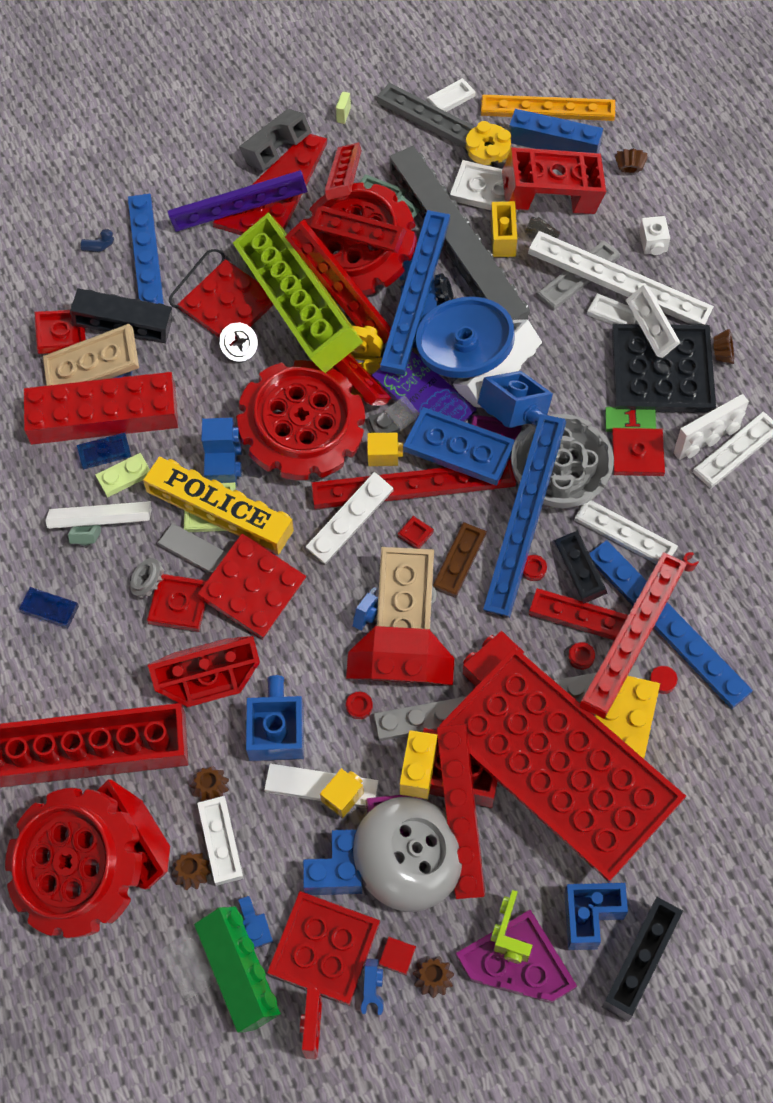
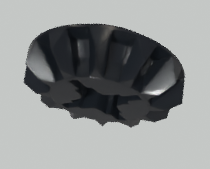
[434,273,454,305]

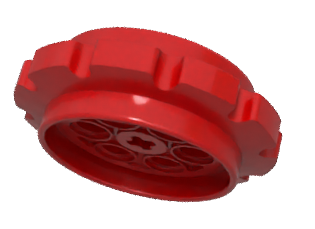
[303,182,417,296]
[237,360,365,481]
[5,788,142,938]

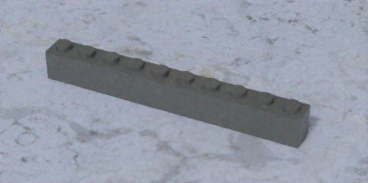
[389,146,530,320]

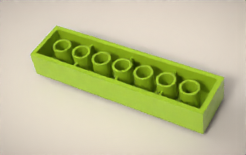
[233,212,363,373]

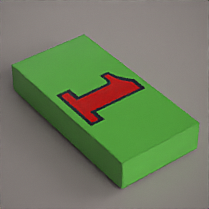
[605,407,656,432]

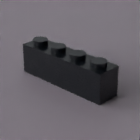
[70,288,172,344]
[602,897,683,1022]

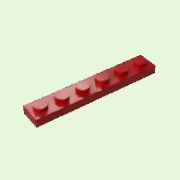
[325,142,362,201]
[285,220,391,344]
[437,724,486,899]

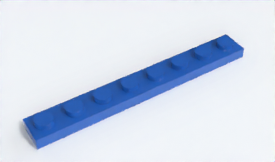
[380,210,450,375]
[483,414,566,618]
[589,540,753,709]

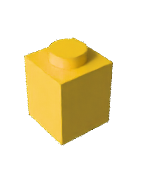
[368,433,403,466]
[320,768,364,818]

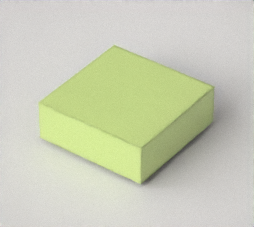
[336,92,351,124]

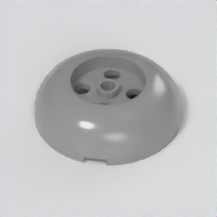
[511,414,614,508]
[353,797,462,912]

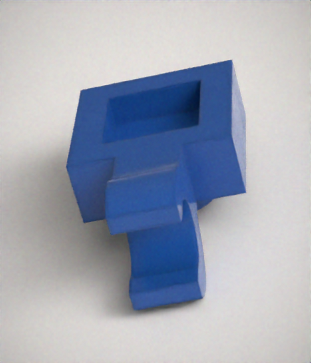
[352,587,378,631]
[239,896,273,949]
[361,958,384,1015]

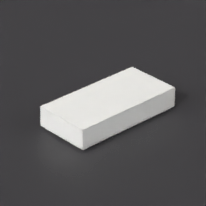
[427,78,476,112]
[587,293,637,325]

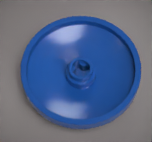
[416,297,515,378]

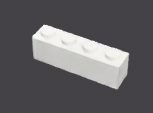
[453,320,542,407]

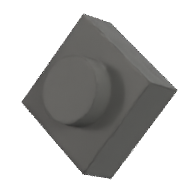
[368,409,400,434]

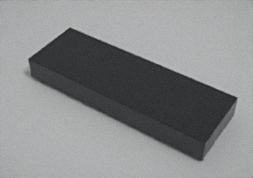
[554,530,608,604]

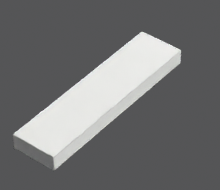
[693,412,773,489]
[574,500,678,564]
[46,501,152,529]
[264,764,378,808]

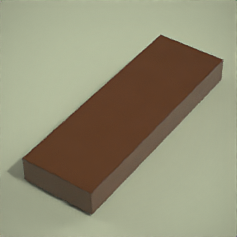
[433,522,487,598]

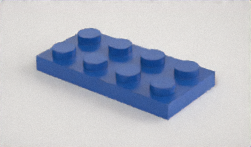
[403,407,515,486]

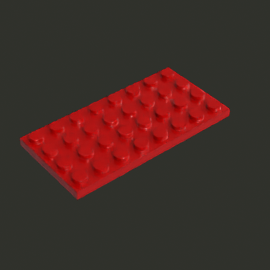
[439,647,686,883]

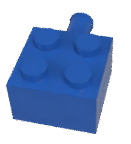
[477,371,553,428]
[246,675,304,761]

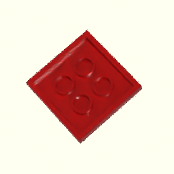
[178,259,274,346]
[197,533,307,640]
[267,891,380,1006]

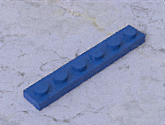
[128,193,164,304]

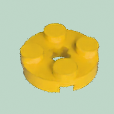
[466,121,511,165]
[350,326,384,361]

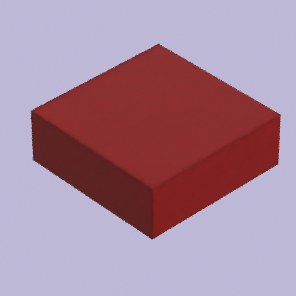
[398,516,434,549]
[379,937,416,976]

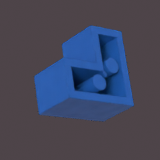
[201,418,242,486]
[303,830,363,895]
[564,883,628,950]

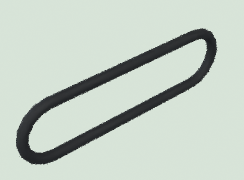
[169,249,225,309]

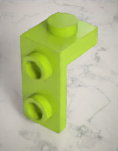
[491,890,533,964]

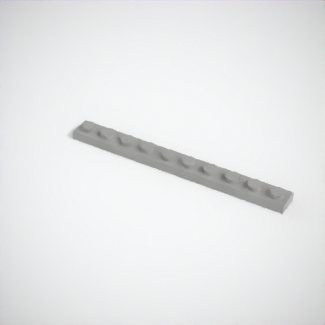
[374,665,642,741]

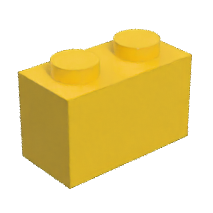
[490,201,517,257]
[400,730,437,799]

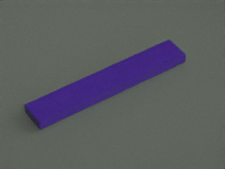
[167,170,308,232]

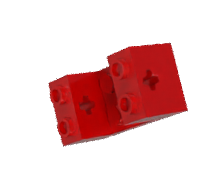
[502,147,606,214]

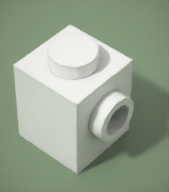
[639,216,670,255]

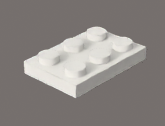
[450,160,518,215]
[673,394,749,460]

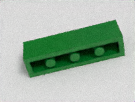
[194,907,281,1033]

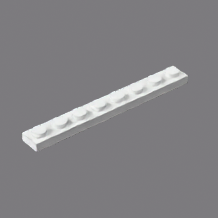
[528,231,714,325]

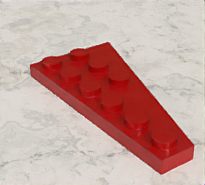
[212,134,327,235]

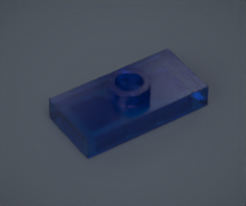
[77,433,132,470]
[19,587,79,629]

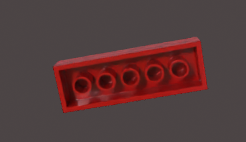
[24,372,178,445]

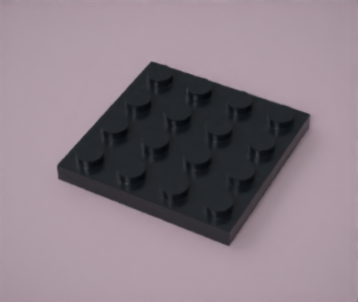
[612,324,716,413]

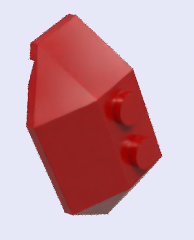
[346,626,455,685]
[148,636,260,707]
[97,779,170,890]

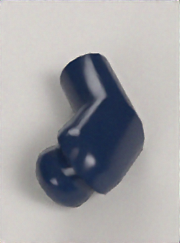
[81,229,114,252]

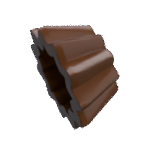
[615,148,648,173]
[713,329,735,364]
[190,766,229,802]
[171,850,211,890]
[413,956,454,998]

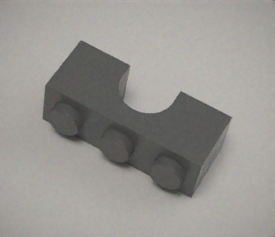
[239,108,312,171]

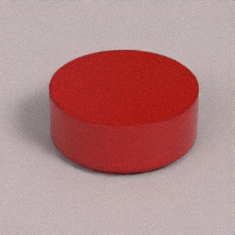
[523,555,547,581]
[568,642,595,670]
[649,666,678,694]
[346,691,373,719]

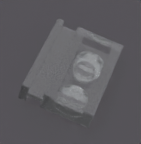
[158,928,217,1002]

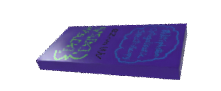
[372,351,477,422]

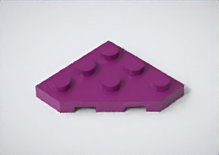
[456,910,577,1003]

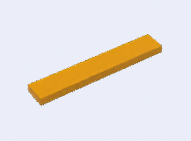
[481,95,615,121]

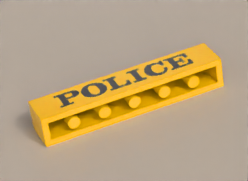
[143,456,294,555]

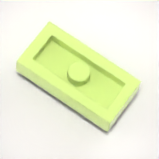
[95,453,150,498]

